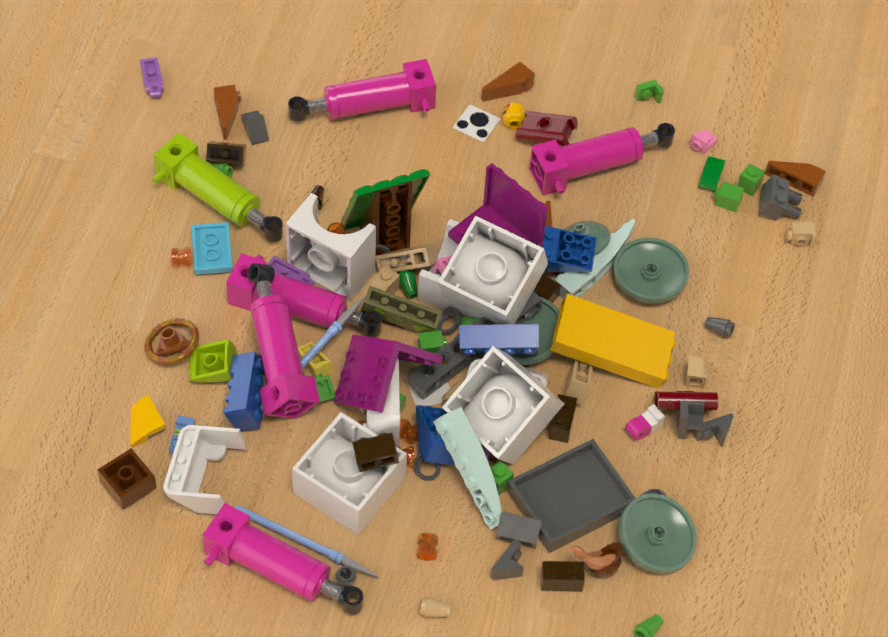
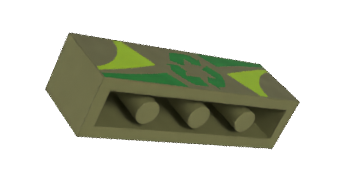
[360,286,442,333]

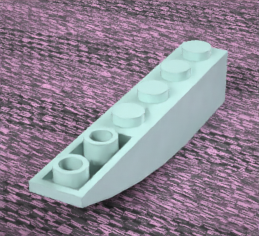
[555,219,636,299]
[433,407,502,530]

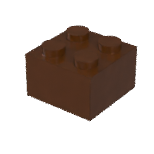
[97,448,157,510]

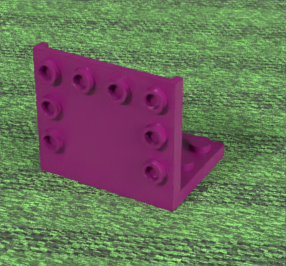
[448,163,548,247]
[334,335,443,413]

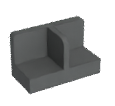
[678,401,705,439]
[496,511,542,549]

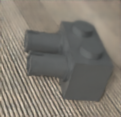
[760,174,802,221]

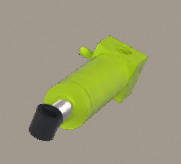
[152,133,283,242]

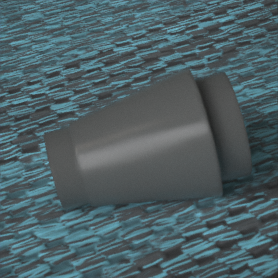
[705,317,735,338]
[336,566,357,587]

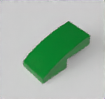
[698,156,726,192]

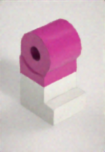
[625,404,665,441]

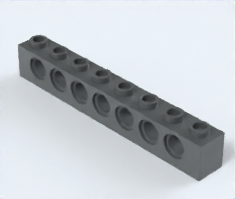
[407,291,542,400]

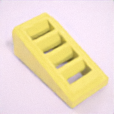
[298,341,333,377]

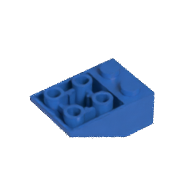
[542,226,597,272]
[416,405,455,465]

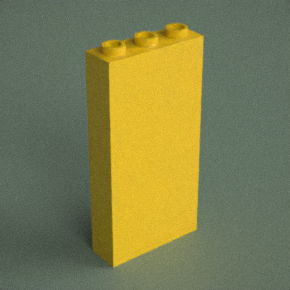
[550,294,676,389]

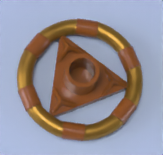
[144,318,199,365]

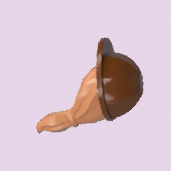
[570,542,623,577]

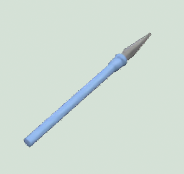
[261,296,365,412]
[235,505,379,578]

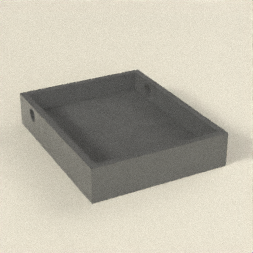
[507,439,636,553]

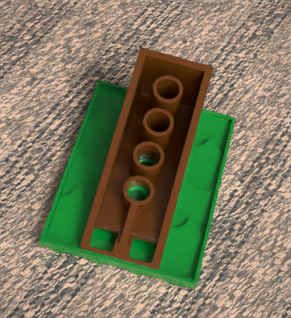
[340,169,431,256]

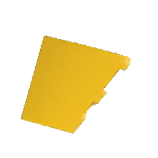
[130,395,166,448]

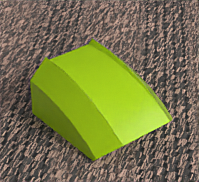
[189,339,238,383]

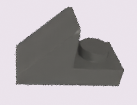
[241,110,269,145]
[694,413,734,447]
[490,539,524,580]

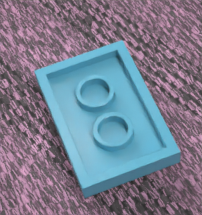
[191,222,233,275]

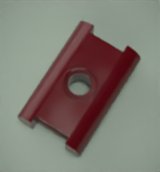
[516,111,578,146]
[654,391,718,411]

